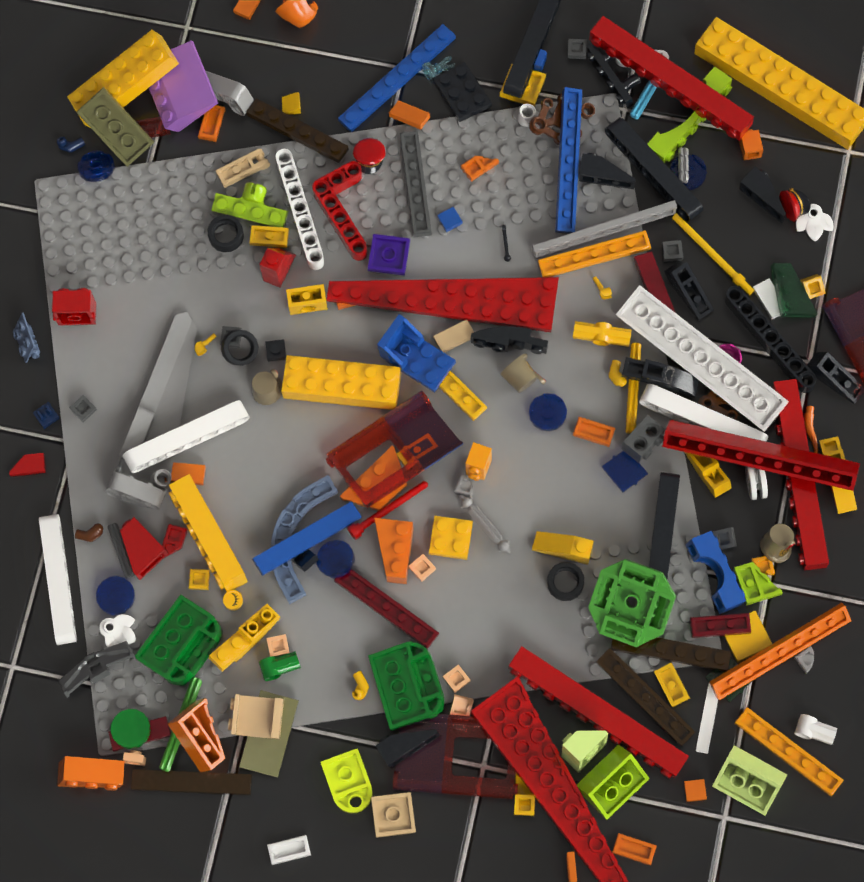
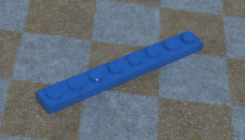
[338,24,456,132]
[555,87,582,234]

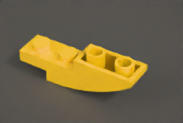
[819,436,857,514]
[209,604,280,672]

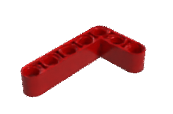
[312,161,367,261]

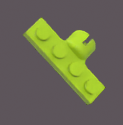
[211,182,288,228]

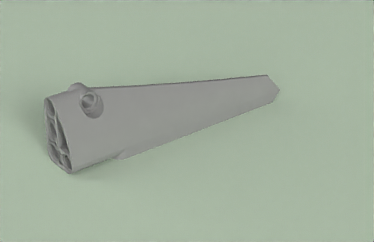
[105,312,198,510]

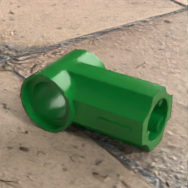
[259,651,301,681]

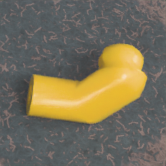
[608,360,627,387]
[352,671,369,700]

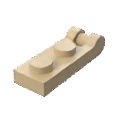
[215,149,270,188]

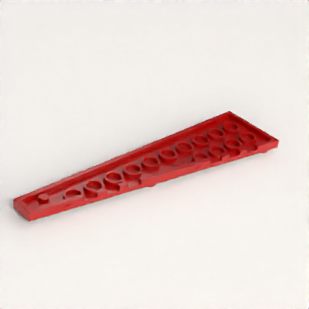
[326,277,559,332]
[470,676,628,882]

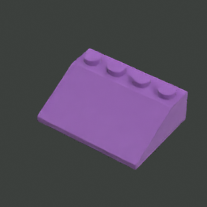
[149,41,218,132]

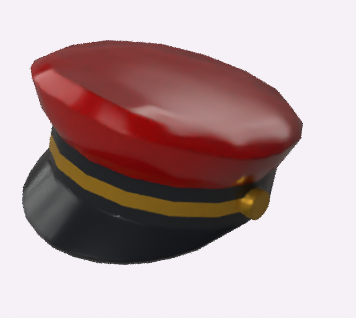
[353,138,386,174]
[779,188,811,222]

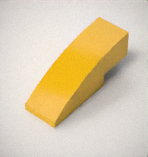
[685,452,732,498]

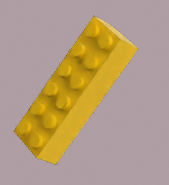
[67,30,179,128]
[281,355,401,410]
[168,474,248,592]

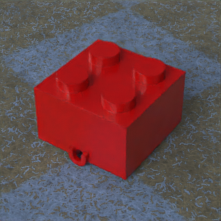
[52,288,96,325]

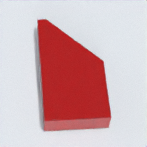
[9,453,46,477]
[159,524,188,559]

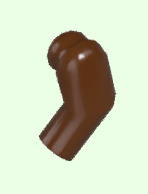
[75,523,103,542]

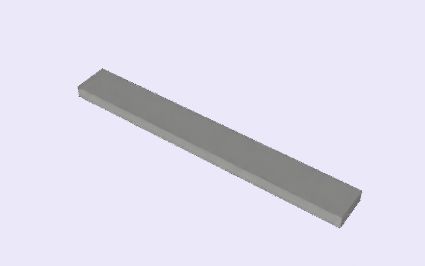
[532,200,677,258]

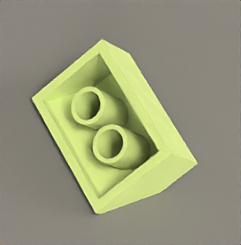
[561,730,608,773]
[712,745,787,816]

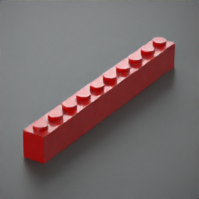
[589,16,754,141]
[772,379,829,571]
[662,420,860,491]
[508,646,689,778]

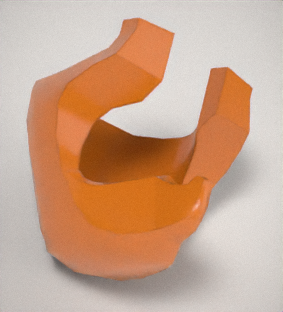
[275,0,318,28]

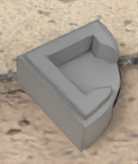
[454,474,474,497]
[794,646,814,674]

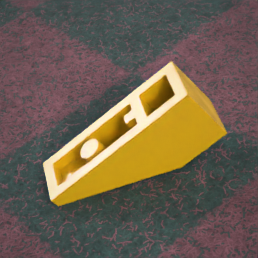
[532,531,594,565]

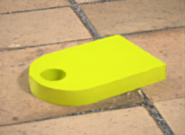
[321,748,373,813]

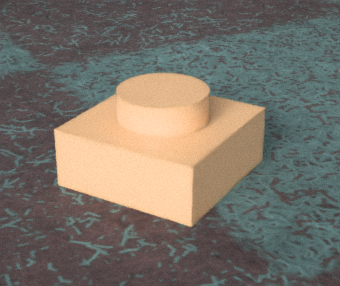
[408,554,436,582]
[266,634,290,657]
[443,664,471,693]
[449,694,474,720]
[123,750,146,766]

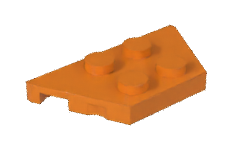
[340,445,407,511]

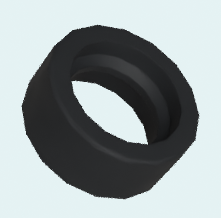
[207,215,244,252]
[221,330,259,366]
[547,562,584,601]

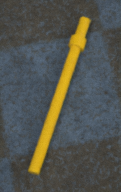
[672,213,755,296]

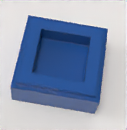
[534,49,547,72]
[437,206,463,232]

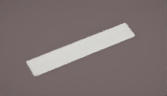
[696,683,718,754]

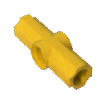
[573,321,632,347]

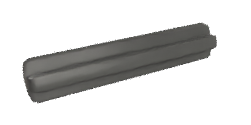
[108,523,135,578]

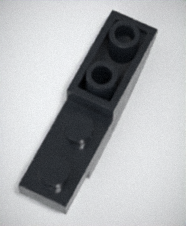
[471,326,548,354]
[621,357,699,397]

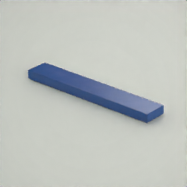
[252,501,362,576]

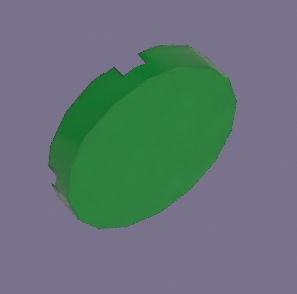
[111,709,151,749]

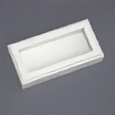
[753,278,788,320]
[267,835,311,865]

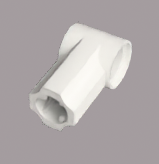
[518,104,553,129]
[794,714,837,745]

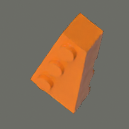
[374,518,414,584]
[168,698,225,772]
[57,756,125,791]

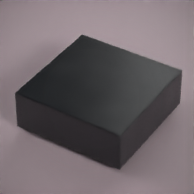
[293,549,319,572]

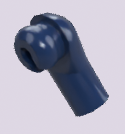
[57,137,85,153]

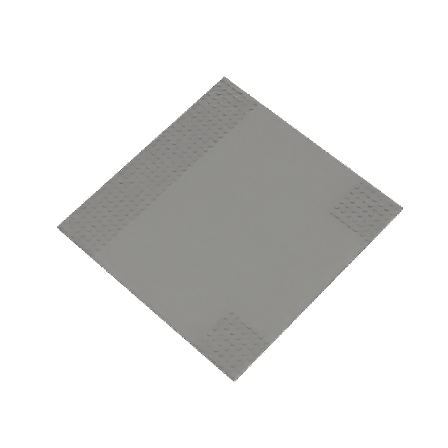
[34,93,722,756]

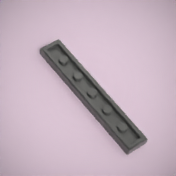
[400,131,432,238]

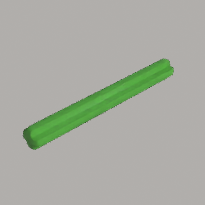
[159,677,202,772]

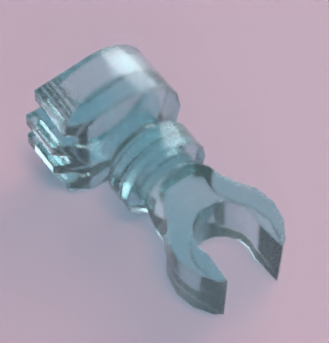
[422,56,455,80]

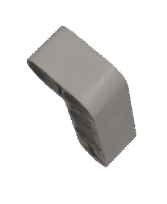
[205,71,254,116]

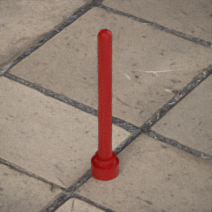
[347,481,428,540]

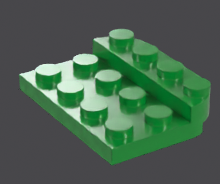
[135,594,223,686]
[368,641,444,731]

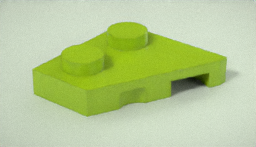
[733,562,783,606]

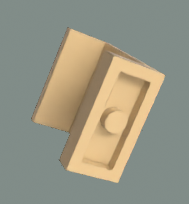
[228,694,284,739]

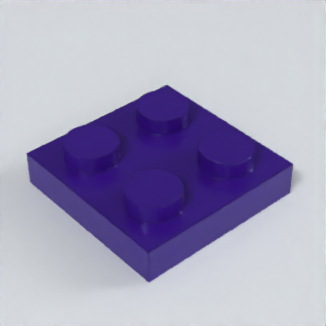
[368,234,411,276]

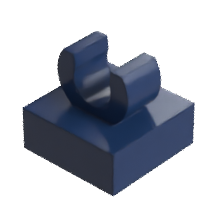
[33,402,60,429]

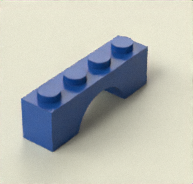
[685,531,746,614]

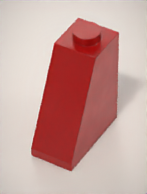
[259,248,296,288]
[120,517,168,580]

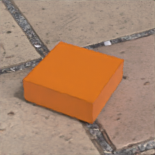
[684,779,707,802]

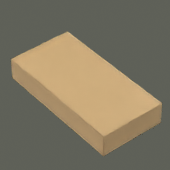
[433,319,474,353]

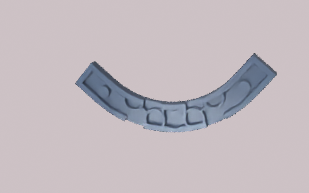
[271,475,338,605]

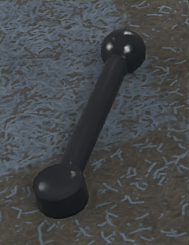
[502,224,511,262]

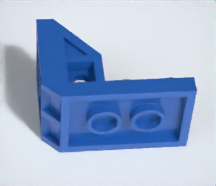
[377,314,456,393]

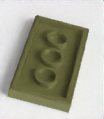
[76,87,154,167]
[239,690,299,778]

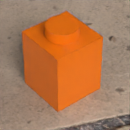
[739,129,763,160]

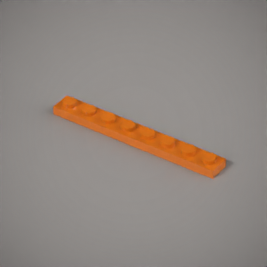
[709,603,851,700]

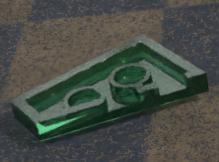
[771,263,818,317]

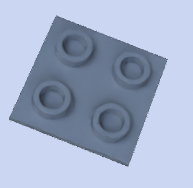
[13,312,40,363]

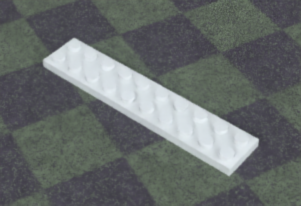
[616,285,789,432]

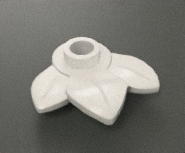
[796,204,833,241]
[99,614,136,647]

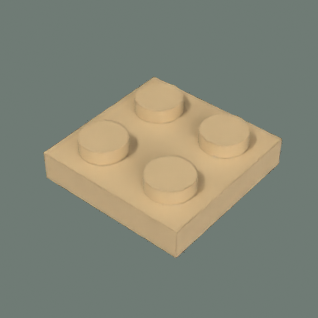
[371,792,416,838]

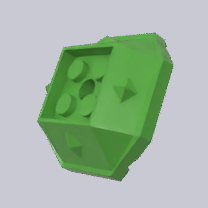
[588,559,676,647]

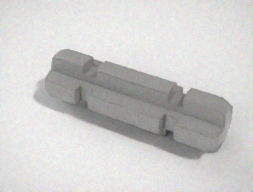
[678,147,689,183]

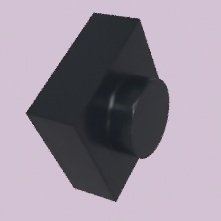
[265,339,286,362]

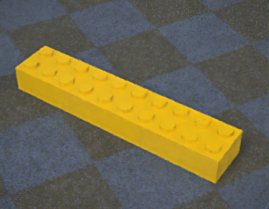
[694,17,864,150]

